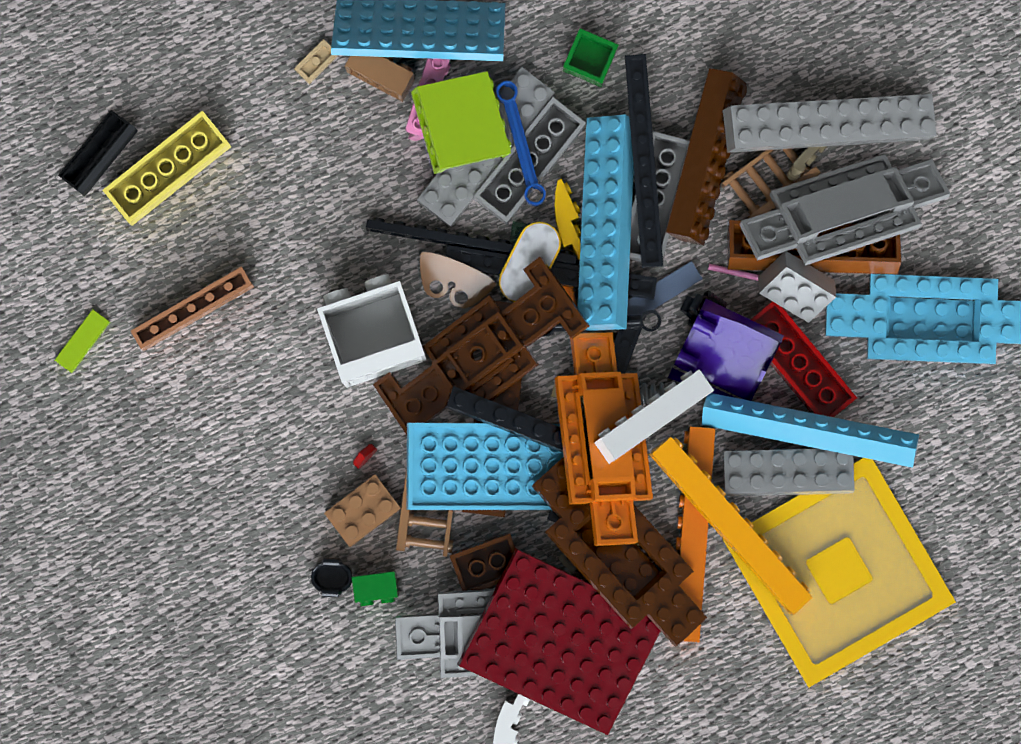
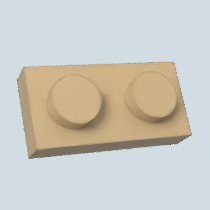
[294,39,339,85]

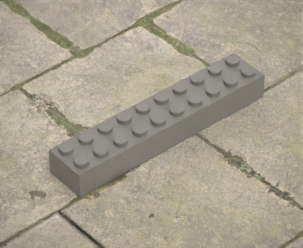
[723,94,937,153]

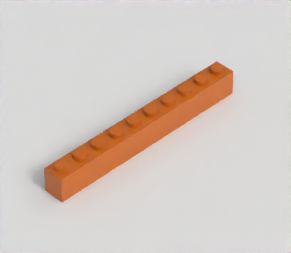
[675,427,715,642]

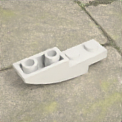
[493,694,530,744]

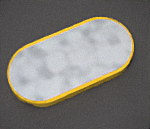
[499,222,561,302]

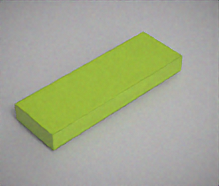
[54,309,111,373]

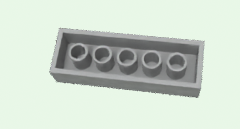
[473,97,586,225]
[630,131,690,262]
[723,449,855,497]

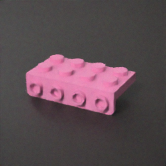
[405,58,451,141]

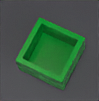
[563,28,619,87]
[352,571,399,606]

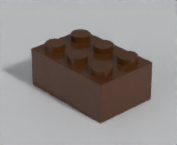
[449,532,516,591]

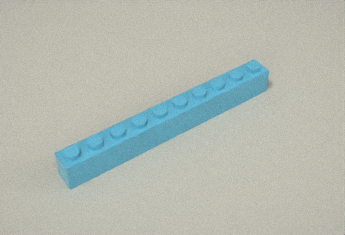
[702,393,919,468]

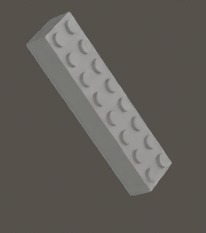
[417,67,555,228]

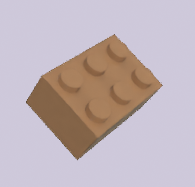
[345,56,415,102]
[324,474,401,547]

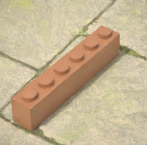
[131,266,254,351]

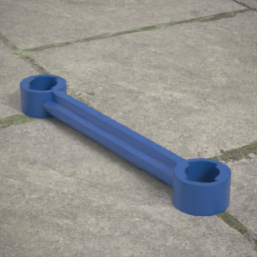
[496,81,546,206]

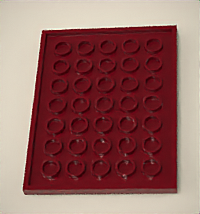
[457,548,661,735]

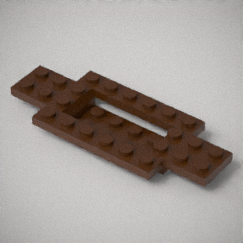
[532,457,707,647]

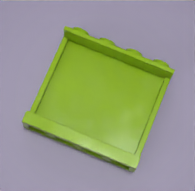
[411,71,511,174]

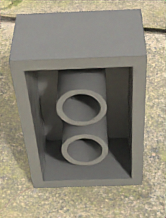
[758,251,836,323]

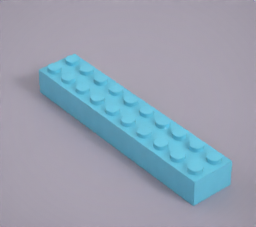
[578,115,634,331]

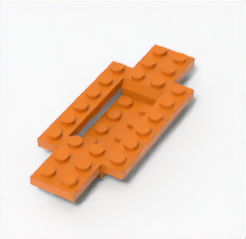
[555,332,653,546]

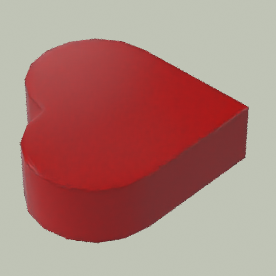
[353,444,377,469]

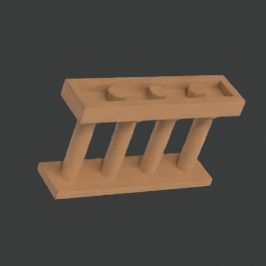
[721,149,821,219]
[396,468,454,557]

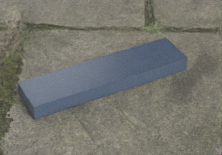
[627,261,703,315]

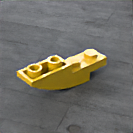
[554,179,581,263]

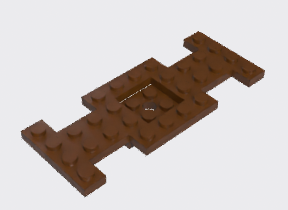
[373,257,590,435]

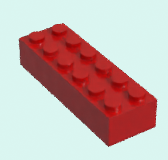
[750,301,857,417]

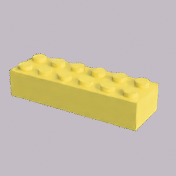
[102,110,231,226]

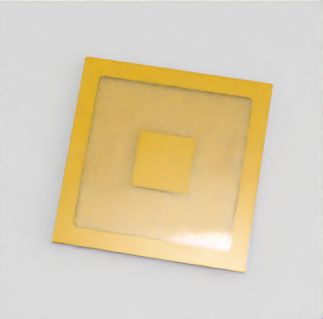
[723,458,956,688]

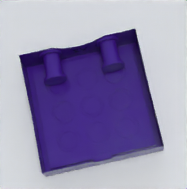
[668,299,784,401]

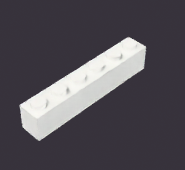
[594,369,714,464]

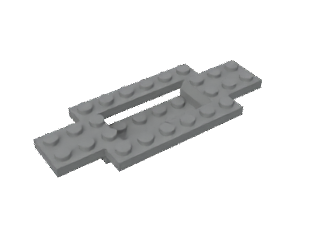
[740,154,951,265]
[395,589,495,678]

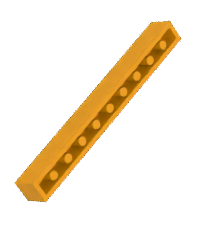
[649,437,813,615]

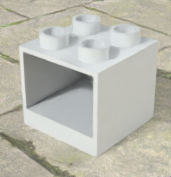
[317,274,427,388]

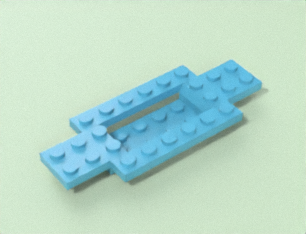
[825,274,1021,364]

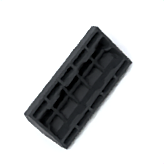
[58,110,138,197]

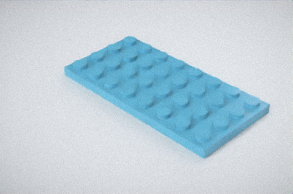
[331,0,505,61]
[406,423,564,510]

